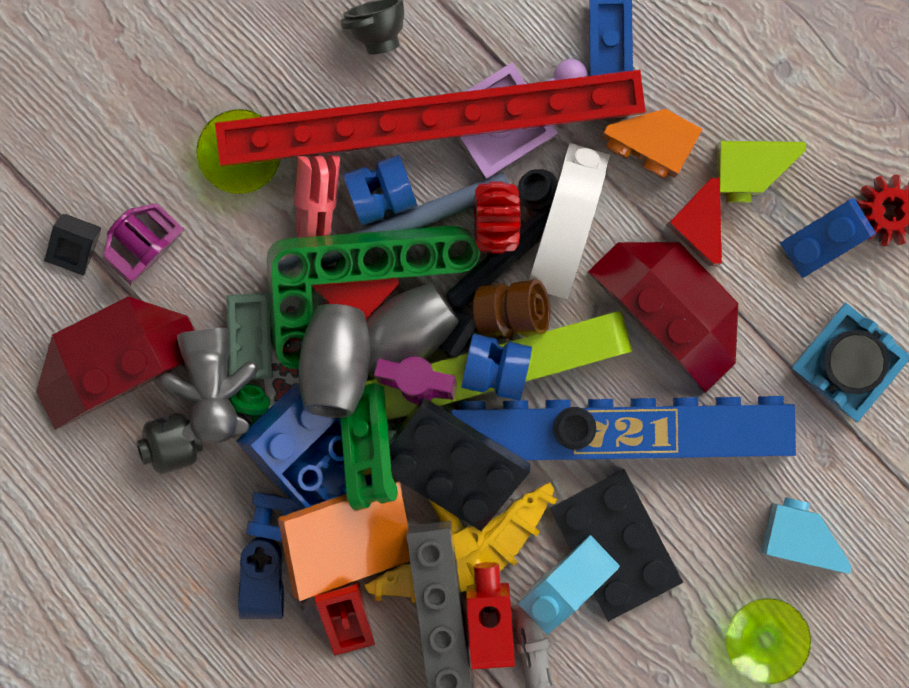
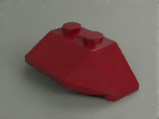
[588,242,739,393]
[36,296,196,430]

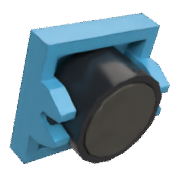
[790,303,909,422]

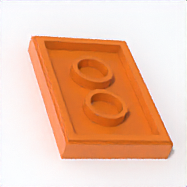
[278,478,410,601]

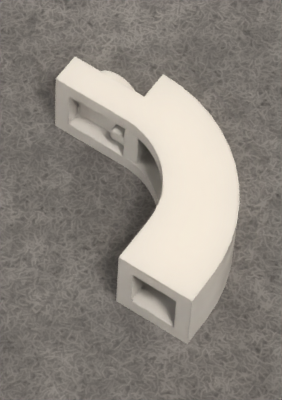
[529,143,610,299]

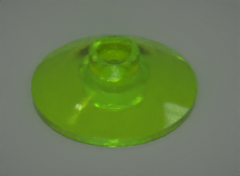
[196,109,281,194]
[725,598,811,684]

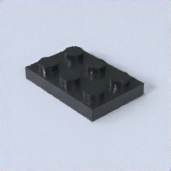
[389,397,531,532]
[549,469,684,622]

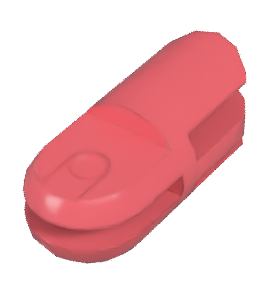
[294,155,340,238]

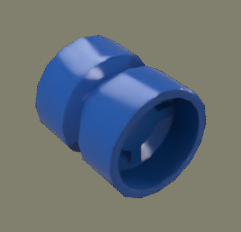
[343,154,418,226]
[461,334,532,401]

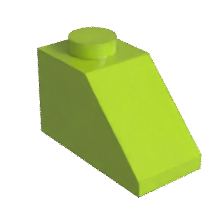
[716,141,806,204]

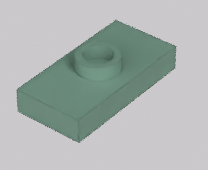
[226,293,273,379]

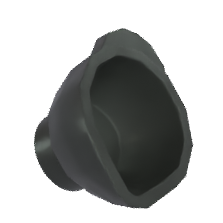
[340,0,404,55]

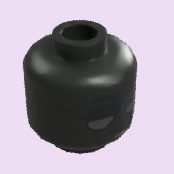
[136,413,203,474]

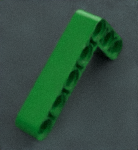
[267,226,480,369]

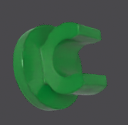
[229,384,270,427]

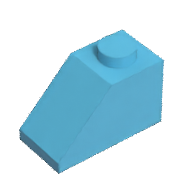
[761,497,852,574]
[518,535,620,635]

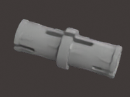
[511,604,554,688]

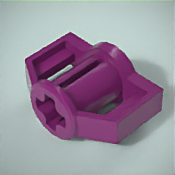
[103,203,184,286]
[374,357,458,404]

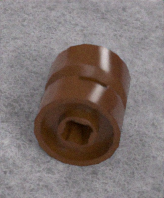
[473,279,550,339]

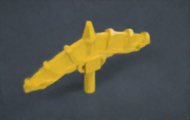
[364,482,557,608]

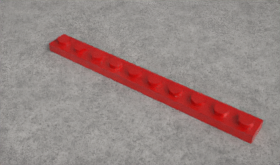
[215,70,646,167]

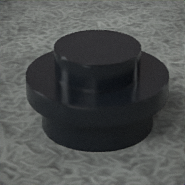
[518,169,558,211]
[553,407,596,450]

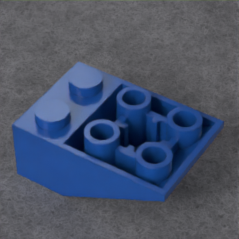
[236,383,372,509]

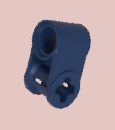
[238,537,284,619]

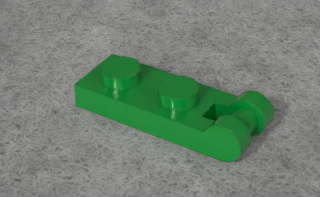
[340,383,398,511]

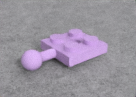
[459,59,588,180]

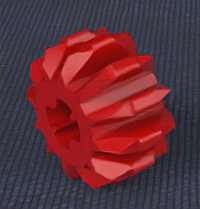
[856,174,909,247]
[473,181,521,254]

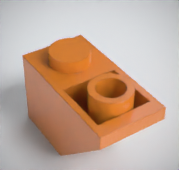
[601,108,703,179]

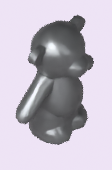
[158,328,258,443]

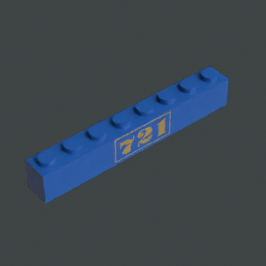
[452,396,796,460]

